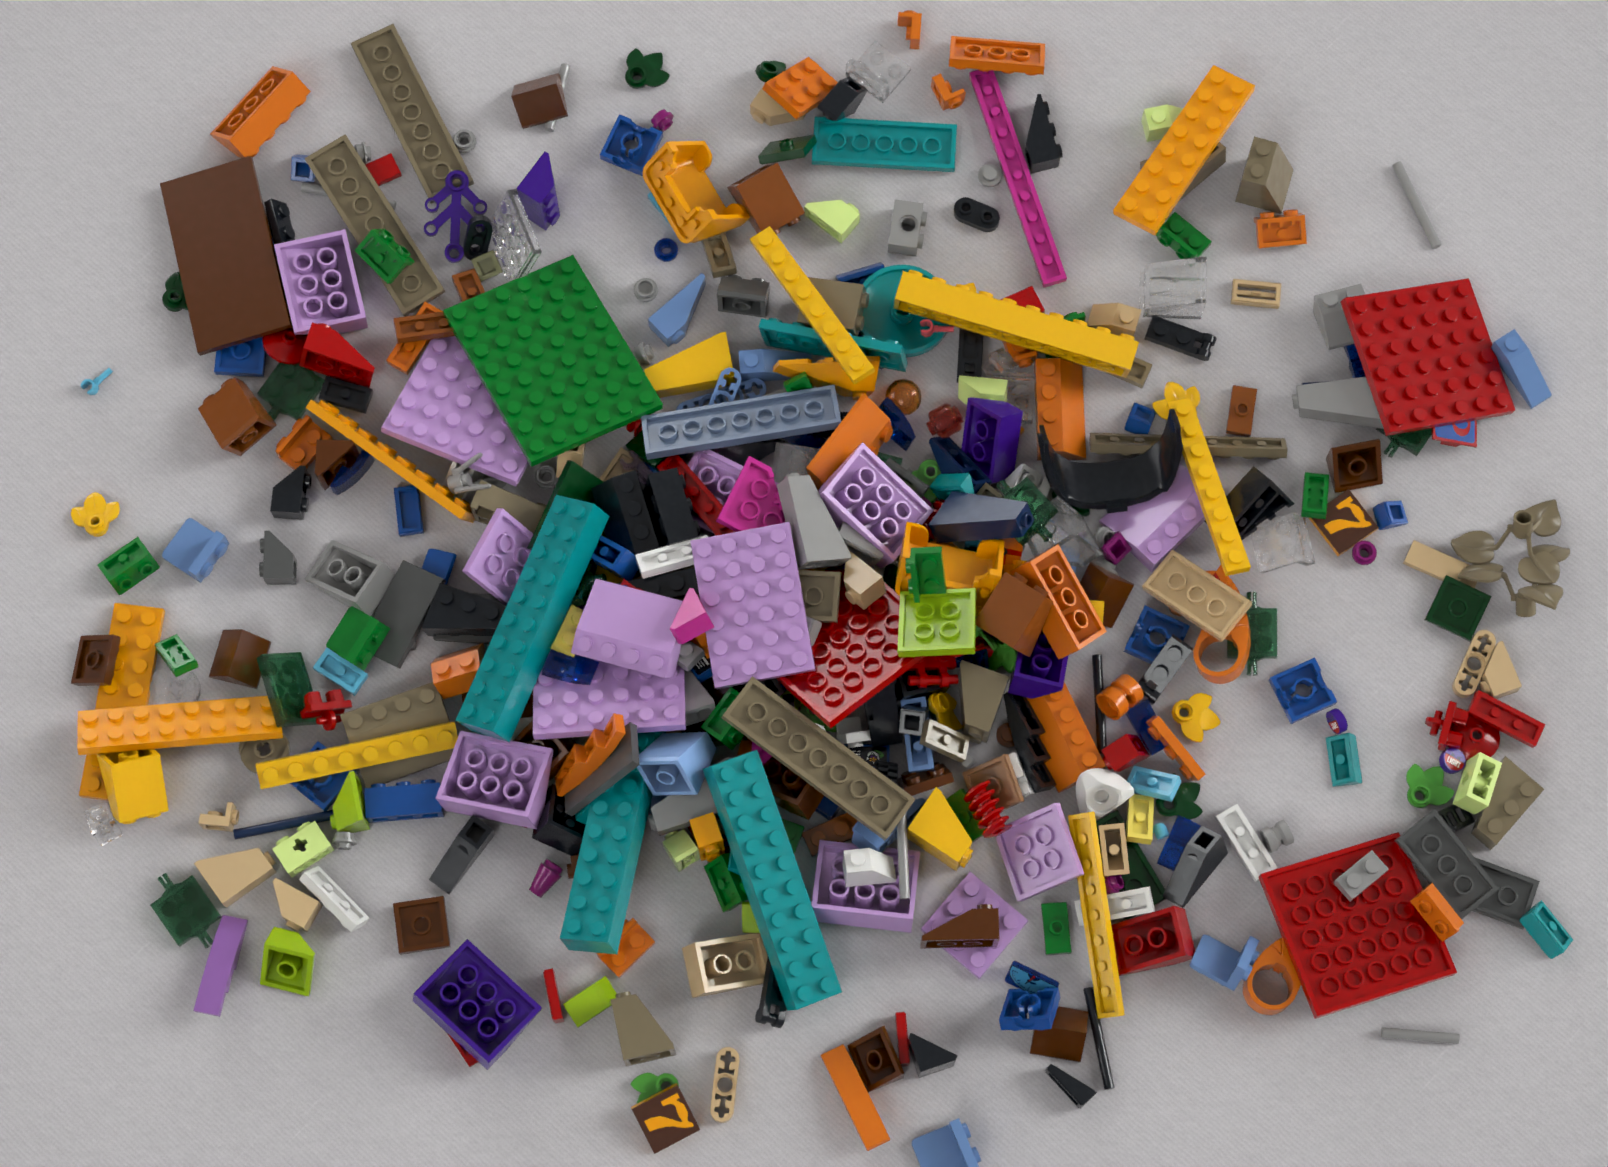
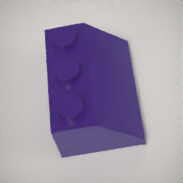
[516,151,560,231]
[961,397,1023,484]
[1008,630,1069,699]

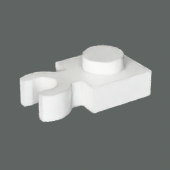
[1009,752,1035,797]

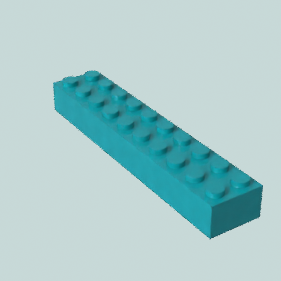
[455,495,609,743]
[560,731,667,954]
[703,750,842,1011]

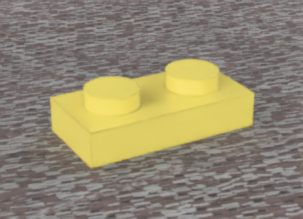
[550,605,583,660]
[1126,794,1154,845]

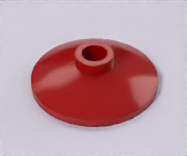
[262,326,307,364]
[1451,715,1500,761]

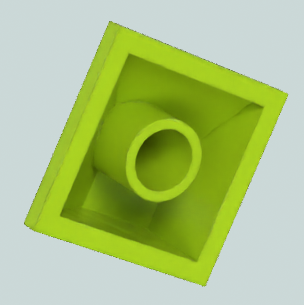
[330,771,370,833]
[260,927,315,997]

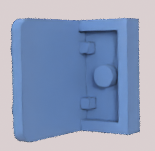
[162,518,230,583]
[1189,935,1259,991]
[912,1118,981,1167]

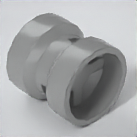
[1260,820,1294,853]

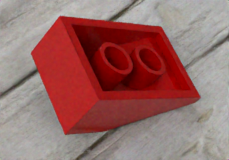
[299,322,375,388]
[1111,906,1195,976]

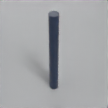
[233,810,334,840]

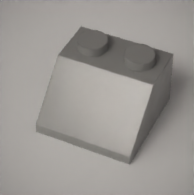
[1313,284,1365,350]

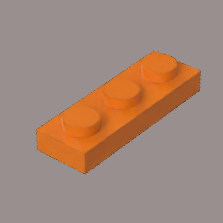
[386,302,443,375]
[1146,715,1206,781]

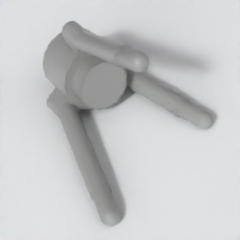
[447,453,501,495]

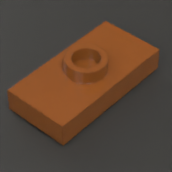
[1226,385,1257,437]

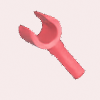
[920,319,954,337]

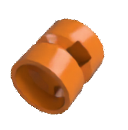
[1096,674,1144,720]

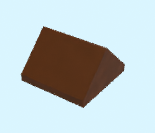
[511,73,568,129]
[1326,439,1383,493]
[315,440,361,490]
[1080,562,1135,628]
[209,629,271,689]
[1030,1006,1088,1063]
[847,1026,905,1093]

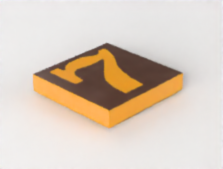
[1309,489,1379,557]
[631,1083,700,1154]

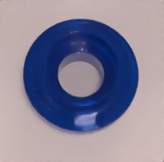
[654,238,678,262]

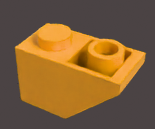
[689,812,725,862]

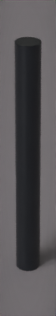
[1092,654,1107,754]
[1083,987,1115,1090]

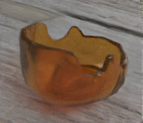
[885,379,921,416]

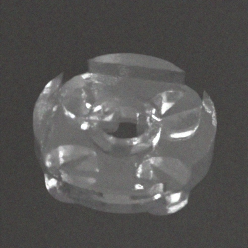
[150,666,201,705]

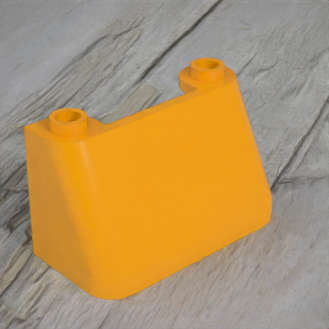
[643,141,750,243]
[895,522,1005,613]

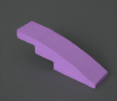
[193,915,248,1017]

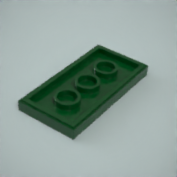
[527,460,603,550]
[1096,810,1166,921]

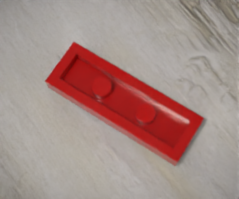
[1467,690,1546,748]

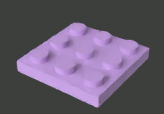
[462,508,533,605]
[995,803,1084,902]
[921,872,1028,979]

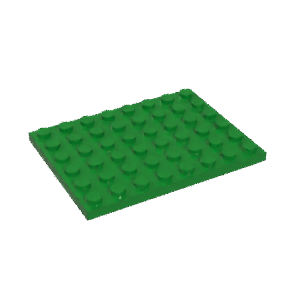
[443,255,663,467]

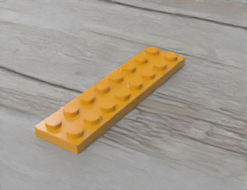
[1113,65,1255,236]
[305,400,475,523]
[79,603,165,801]
[77,695,283,755]

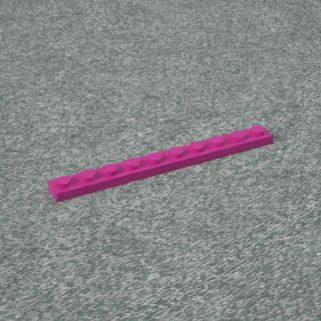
[969,70,1067,288]

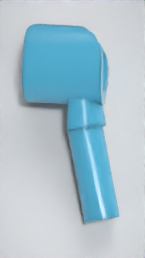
[81,368,113,395]
[1153,823,1169,840]

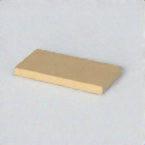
[1142,549,1252,642]

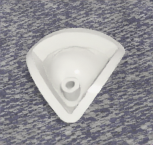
[1076,768,1134,820]

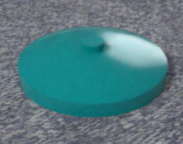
[859,265,949,358]

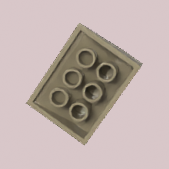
[340,682,454,788]

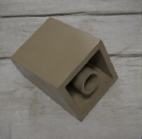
[1235,136,1293,214]
[797,277,869,336]
[958,660,1009,744]
[611,991,676,1067]

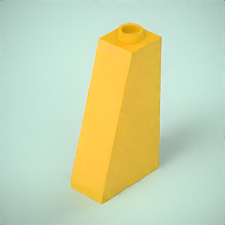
[644,331,735,398]

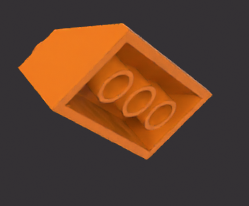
[210,66,311,158]
[1034,358,1086,461]
[806,394,893,490]
[1010,544,1107,660]
[1026,682,1106,793]

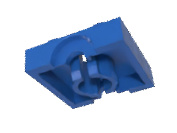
[600,114,663,176]
[1123,606,1190,664]
[1268,657,1337,724]
[289,741,358,812]
[999,988,1061,1031]

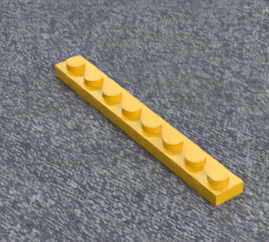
[750,226,875,385]
[1166,398,1251,576]
[255,721,458,789]
[1068,812,1125,1019]

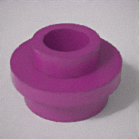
[651,109,674,131]
[1352,541,1377,565]

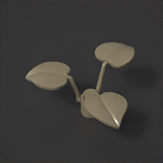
[1451,499,1561,585]
[1458,544,1570,617]

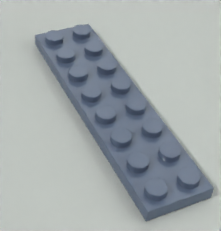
[641,385,841,460]

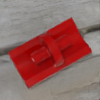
[300,689,352,731]
[1425,701,1469,751]

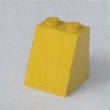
[97,749,169,824]
[907,787,973,871]

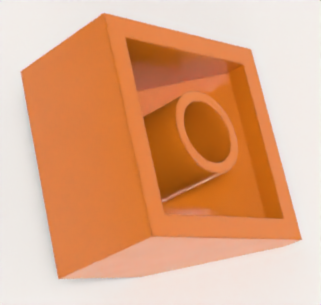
[431,643,486,699]

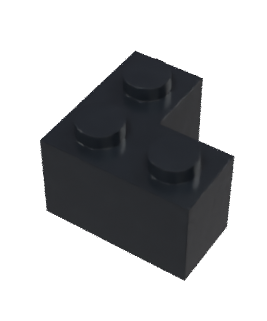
[532,784,586,856]

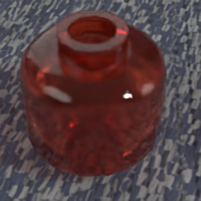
[926,403,964,438]

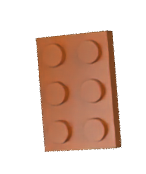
[762,57,838,120]

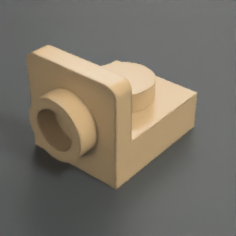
[198,802,239,832]

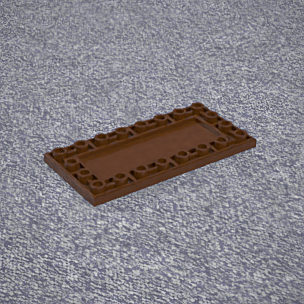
[160,156,292,356]

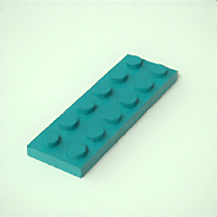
[812,117,957,172]
[759,318,908,372]

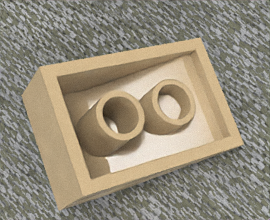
[682,933,768,998]

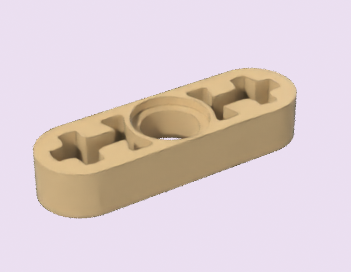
[1452,630,1496,698]
[710,1047,740,1123]

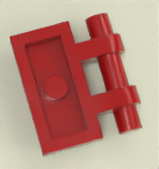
[907,655,959,688]

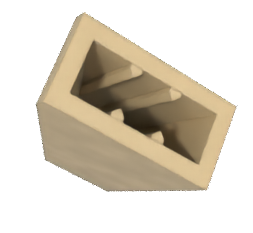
[194,848,277,908]

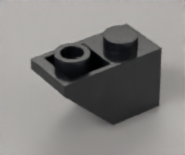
[817,76,868,121]
[270,466,312,520]

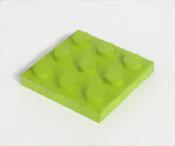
[898,588,977,657]

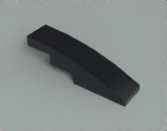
[1004,692,1057,793]

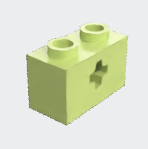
[1453,752,1502,815]
[272,821,334,878]

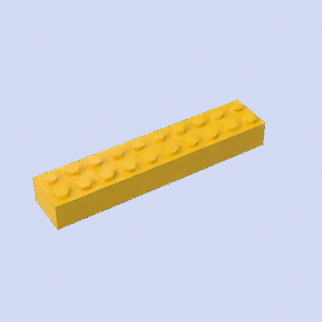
[894,270,1139,378]

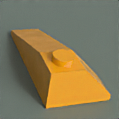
[773,356,880,401]

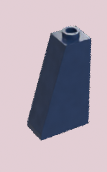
[928,491,1034,543]

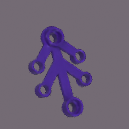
[424,170,487,263]

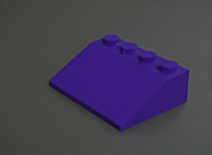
[413,939,542,1070]

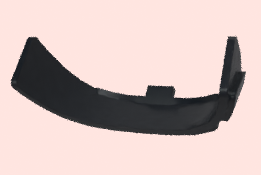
[1037,409,1183,514]

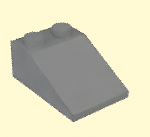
[305,540,395,616]

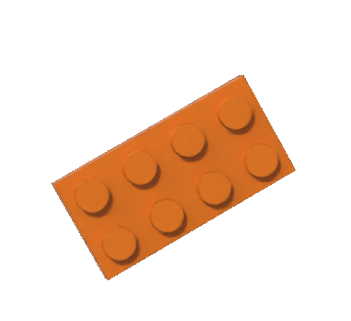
[949,36,1045,76]

